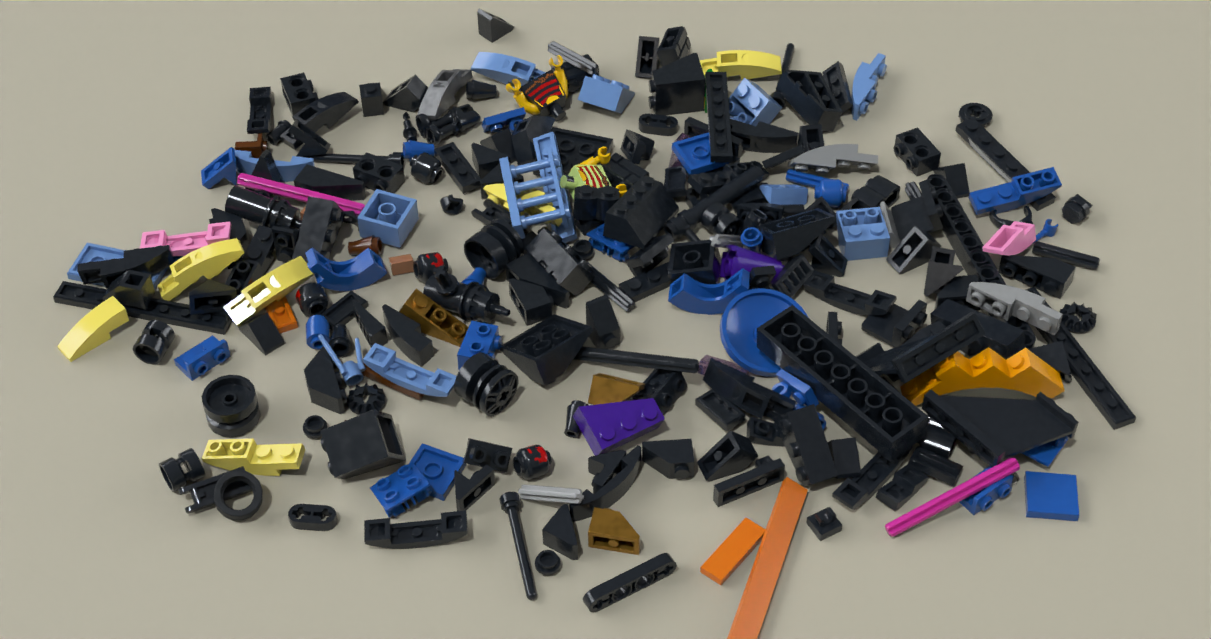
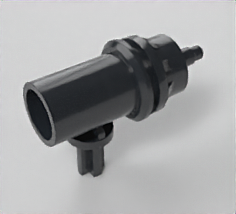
[225,185,302,229]
[423,265,510,323]

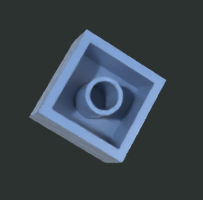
[357,189,419,248]

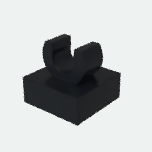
[806,507,842,541]

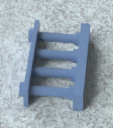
[499,147,571,239]

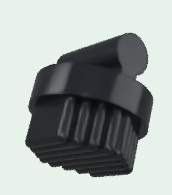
[1061,194,1093,224]

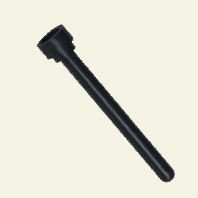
[770,43,794,108]
[302,152,404,165]
[499,492,537,600]

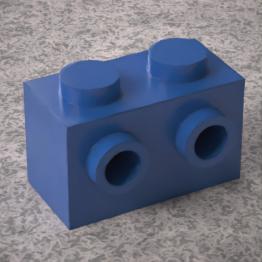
[457,321,502,370]

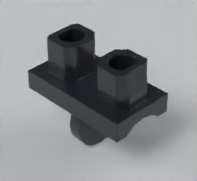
[463,438,513,472]

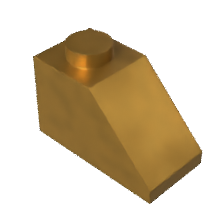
[588,373,645,405]
[588,507,640,555]

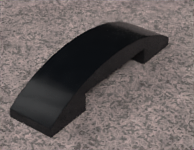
[247,86,272,134]
[803,270,897,315]
[569,445,642,522]
[832,446,913,510]
[364,510,468,549]

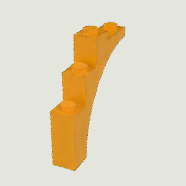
[900,347,1065,406]

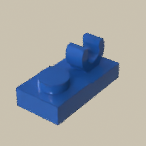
[482,107,526,133]
[772,369,819,407]

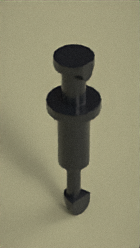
[403,112,417,142]

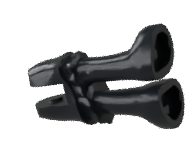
[416,104,481,146]

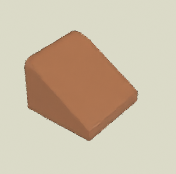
[389,254,414,276]

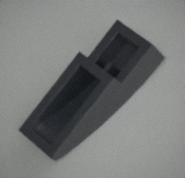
[382,304,434,367]

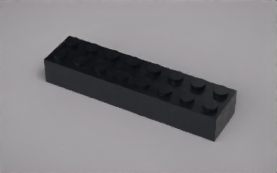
[757,305,929,461]

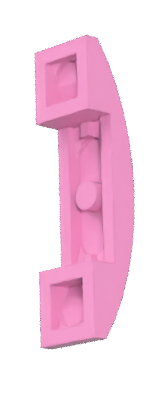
[140,222,232,256]

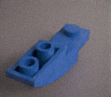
[968,167,1062,215]

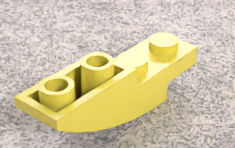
[700,50,782,80]
[483,183,563,227]
[157,238,245,301]
[224,256,315,327]
[202,438,306,476]

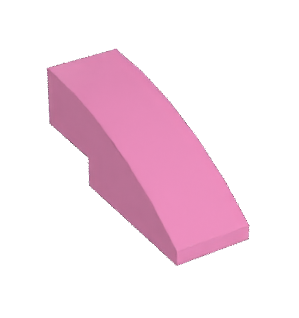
[982,221,1036,256]

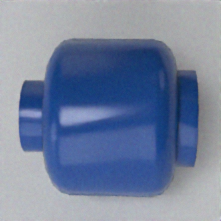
[814,179,846,208]

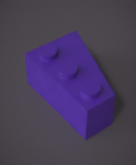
[573,398,665,455]

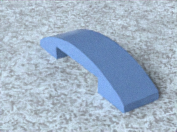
[235,150,315,182]
[363,343,456,397]

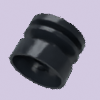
[464,218,524,279]
[454,352,519,416]

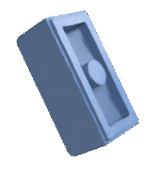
[760,184,808,205]

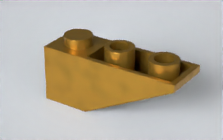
[399,288,469,347]

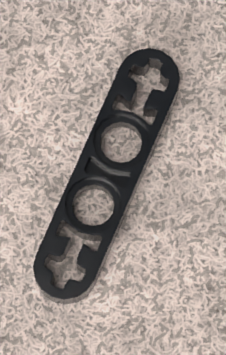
[583,553,677,612]

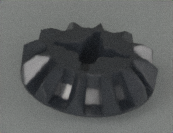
[958,103,993,127]
[1060,302,1097,333]
[347,383,386,415]

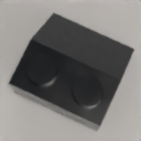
[668,240,721,284]

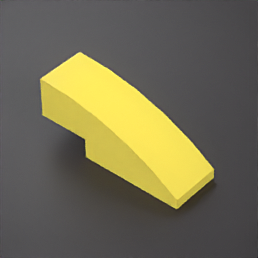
[57,296,129,362]

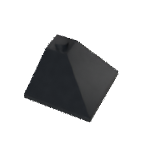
[500,314,593,385]

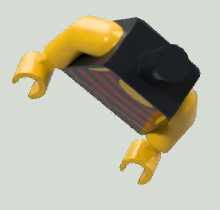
[506,55,568,121]

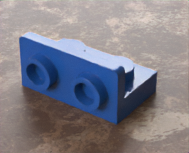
[174,335,231,381]
[959,466,1013,515]

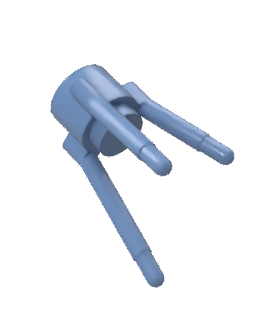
[318,334,366,386]

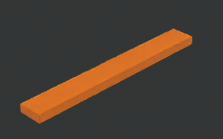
[727,477,808,639]

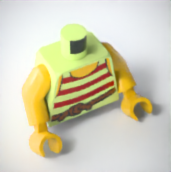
[560,147,627,200]

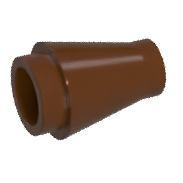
[348,235,382,255]

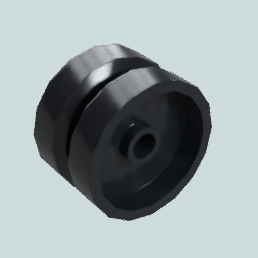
[201,375,260,437]

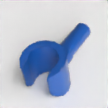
[1033,219,1058,244]

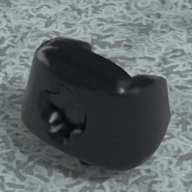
[440,195,463,215]

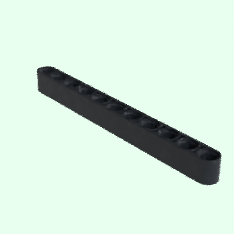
[927,174,1036,349]

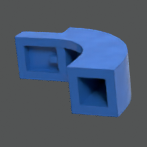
[305,248,387,291]
[668,268,750,315]

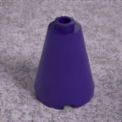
[720,244,784,284]

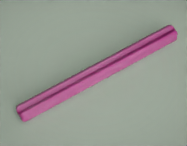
[237,173,365,216]
[885,458,1020,537]

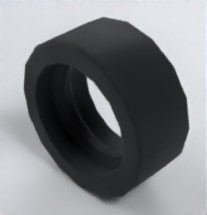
[214,470,263,521]

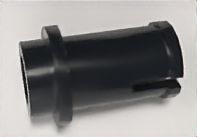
[266,120,291,145]

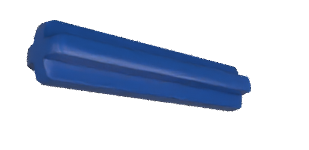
[786,169,849,195]

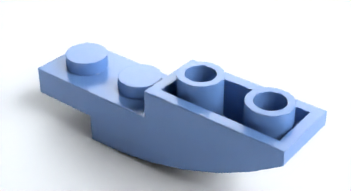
[471,52,546,86]
[851,53,887,121]

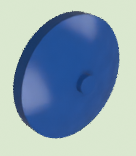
[720,288,808,377]

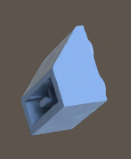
[578,74,635,114]
[728,78,782,126]
[836,207,890,261]

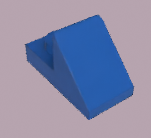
[201,147,236,189]

